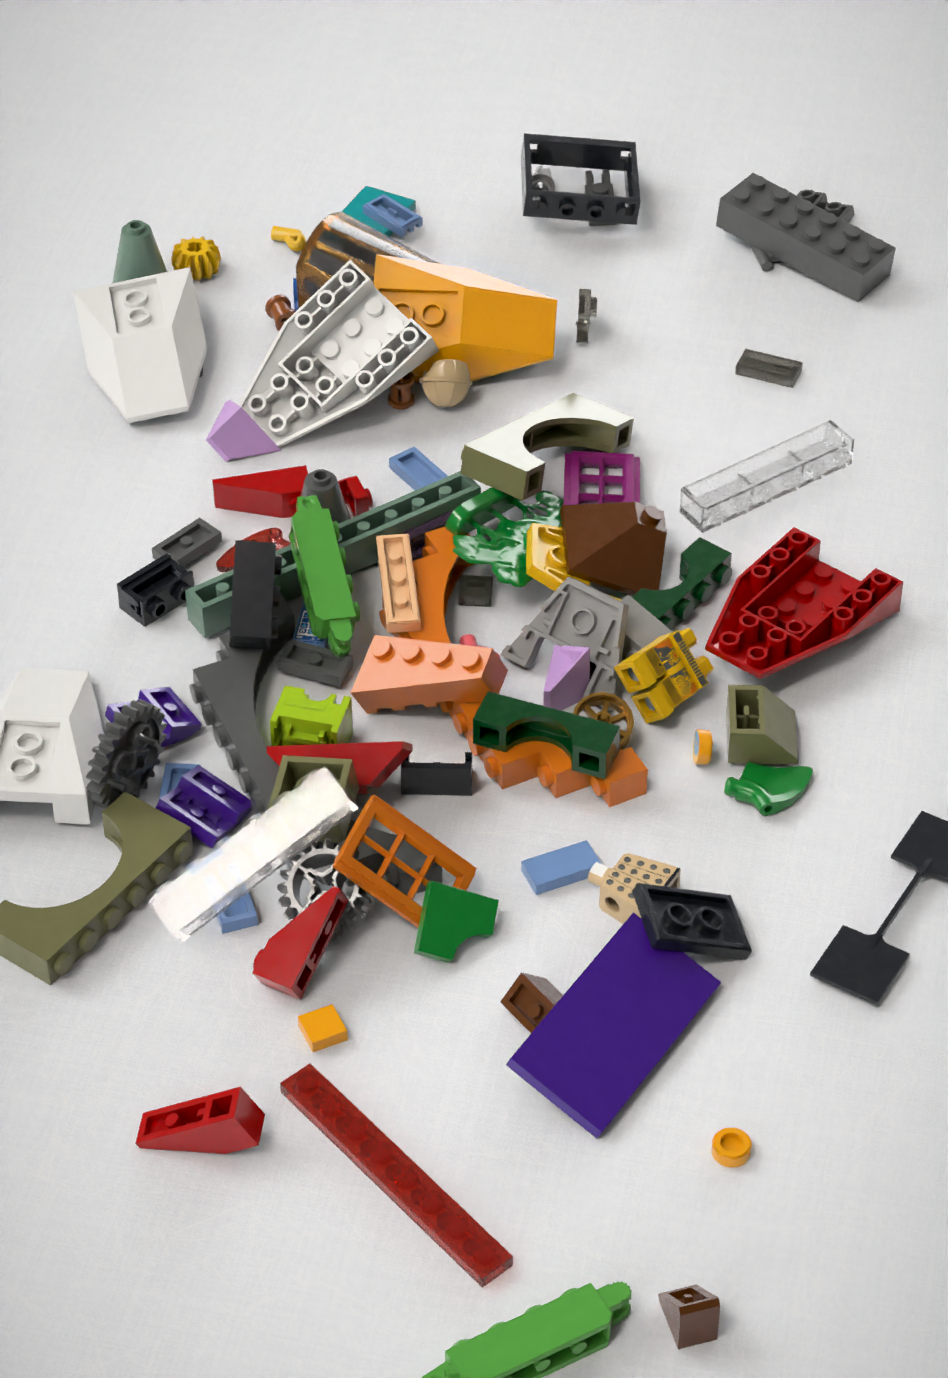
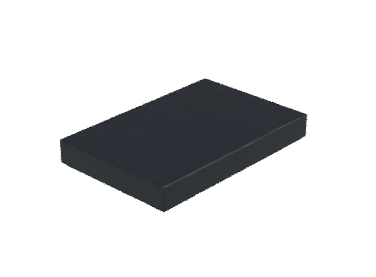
[632,883,752,960]

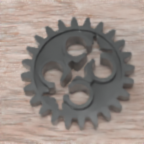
[86,699,167,809]

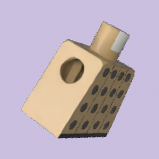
[588,853,681,924]

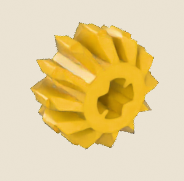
[171,236,221,282]

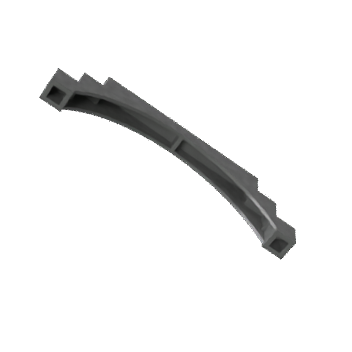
[189,593,442,895]

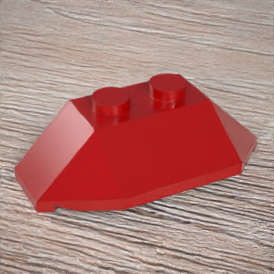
[266,741,413,795]

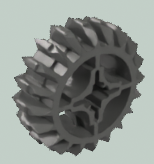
[277,839,374,936]

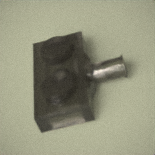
[575,289,598,343]

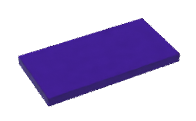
[506,912,721,1139]

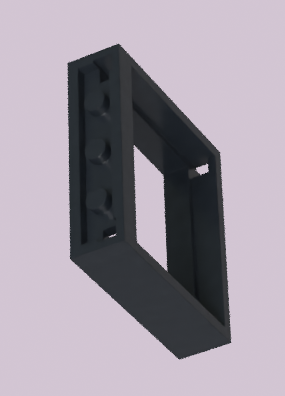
[521,133,641,225]

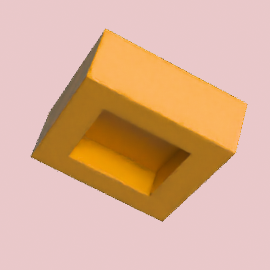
[298,1004,348,1052]

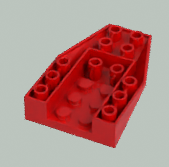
[705,527,903,679]

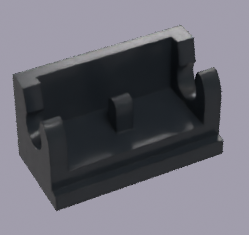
[401,752,473,796]

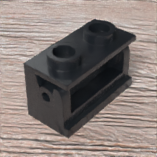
[117,553,194,627]

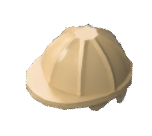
[419,359,472,407]

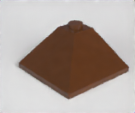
[560,502,667,596]

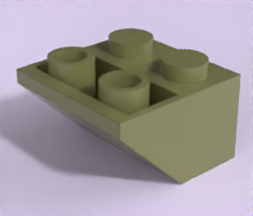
[726,685,798,764]

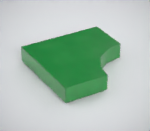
[414,881,499,963]

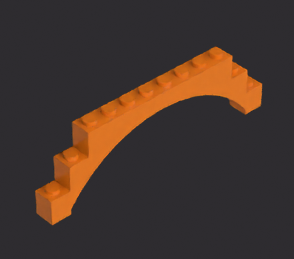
[379,527,648,807]

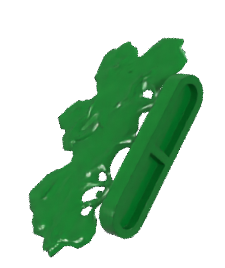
[445,487,563,587]

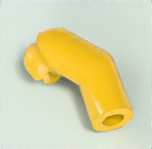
[271,226,306,251]

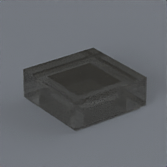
[458,575,493,607]

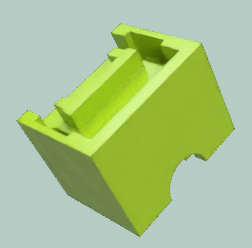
[270,685,353,746]

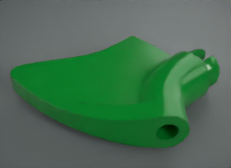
[724,762,813,816]

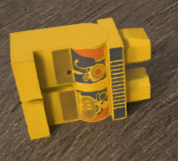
[614,628,714,723]

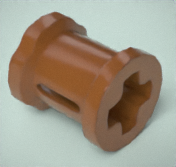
[265,294,296,331]
[387,372,415,410]

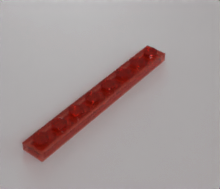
[280,1063,513,1288]

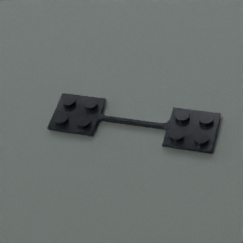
[810,811,948,1005]

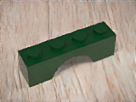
[632,537,732,631]
[473,691,620,779]

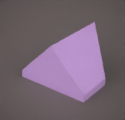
[206,400,282,462]
[543,644,590,711]

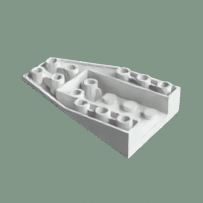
[238,260,439,448]
[73,267,207,423]
[0,668,104,824]

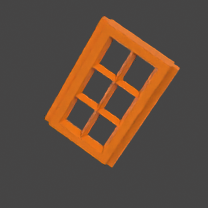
[332,794,477,928]

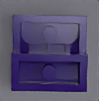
[105,687,202,747]
[156,765,253,848]

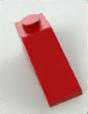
[212,465,308,518]
[252,886,349,1000]
[135,1086,265,1154]

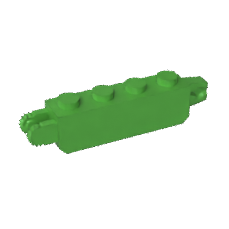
[289,495,360,658]
[421,1281,632,1378]

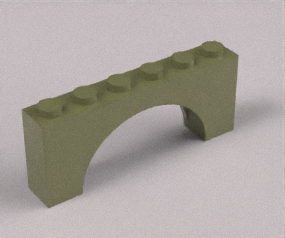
[460,393,634,501]
[0,792,193,985]

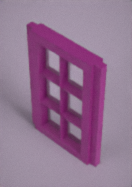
[563,451,640,505]

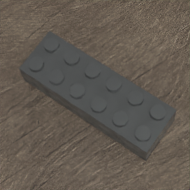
[716,173,896,302]

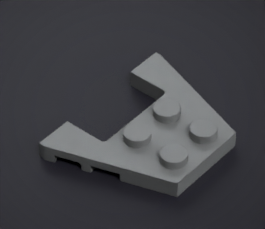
[501,577,629,711]

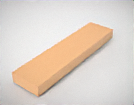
[376,534,421,633]

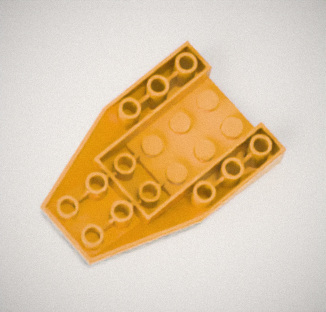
[374,254,557,383]

